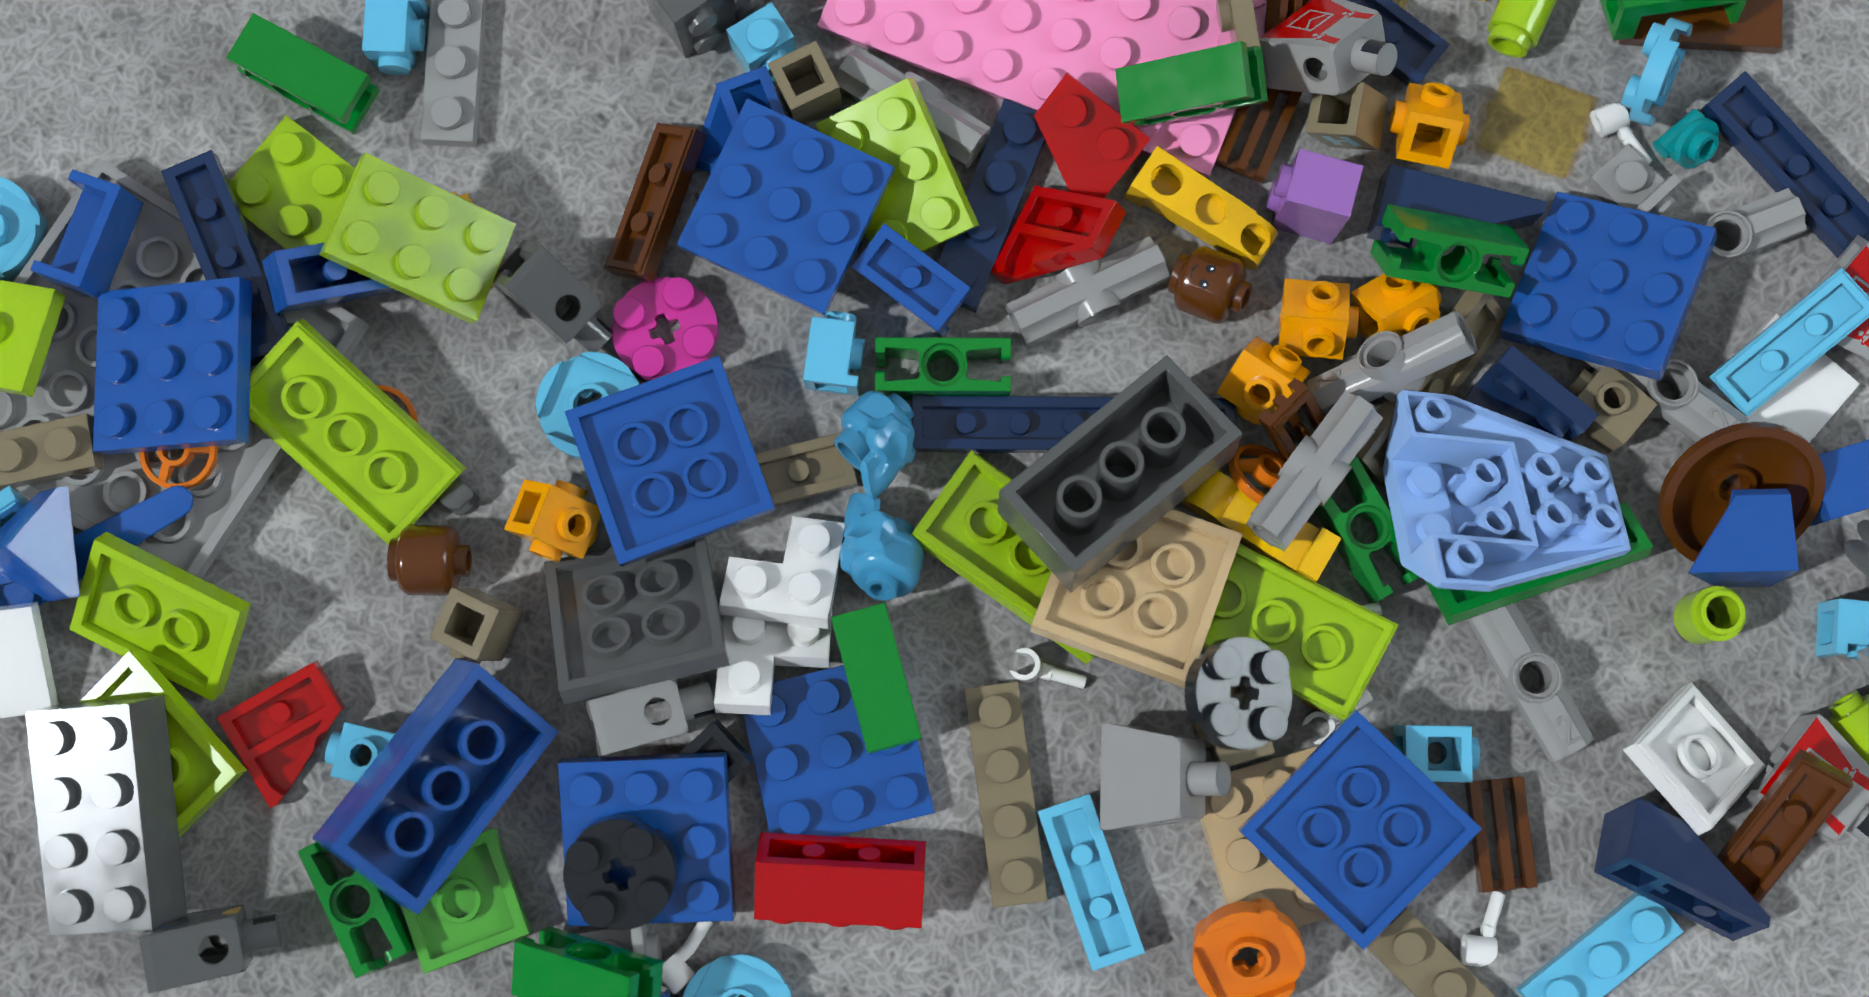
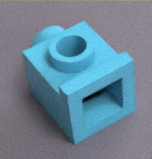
[362,0,430,76]
[726,2,797,82]
[803,311,865,396]
[1815,598,1869,660]
[325,722,395,782]
[1393,725,1480,782]

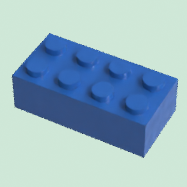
[312,659,559,915]

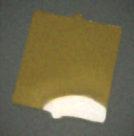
[1477,67,1594,179]

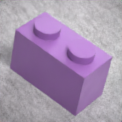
[1265,149,1363,244]

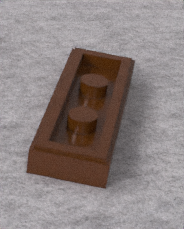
[1619,0,1782,54]
[604,123,707,283]
[1717,749,1853,904]

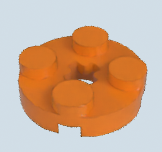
[1191,898,1306,997]

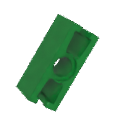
[226,13,380,135]
[1115,41,1268,127]
[1370,204,1530,298]
[875,337,1011,400]
[1314,456,1419,604]
[831,602,922,754]
[297,842,416,978]
[511,926,663,997]

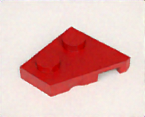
[1034,72,1151,198]
[990,185,1126,284]
[216,660,345,808]

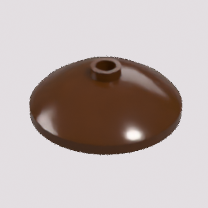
[1658,422,1825,562]

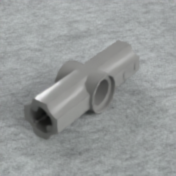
[835,46,991,169]
[1698,188,1807,271]
[1006,236,1170,348]
[1307,310,1478,416]
[1585,359,1749,442]
[1246,391,1383,551]
[1466,603,1595,763]

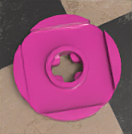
[611,277,720,380]

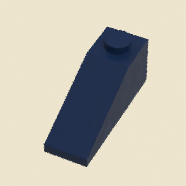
[1366,164,1548,248]
[1594,798,1770,941]

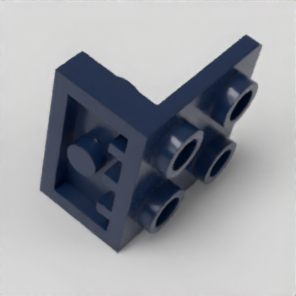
[1463,346,1599,441]

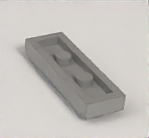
[420,0,487,147]

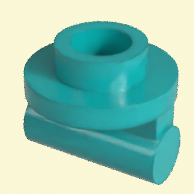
[1652,109,1719,169]

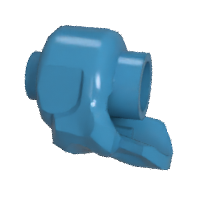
[834,390,917,500]
[839,493,924,601]

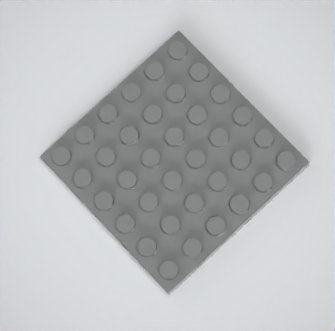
[0,158,370,579]

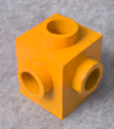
[1388,82,1470,169]
[1351,273,1442,339]
[1278,278,1359,360]
[1216,336,1311,425]
[504,479,601,563]

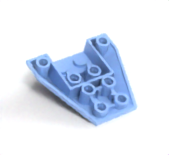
[1382,390,1631,592]

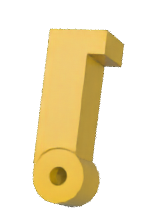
[1124,146,1279,270]
[1182,471,1342,582]

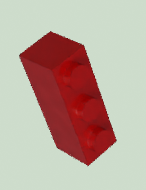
[754,832,926,930]

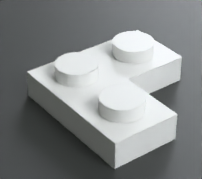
[719,516,845,629]
[714,611,833,715]

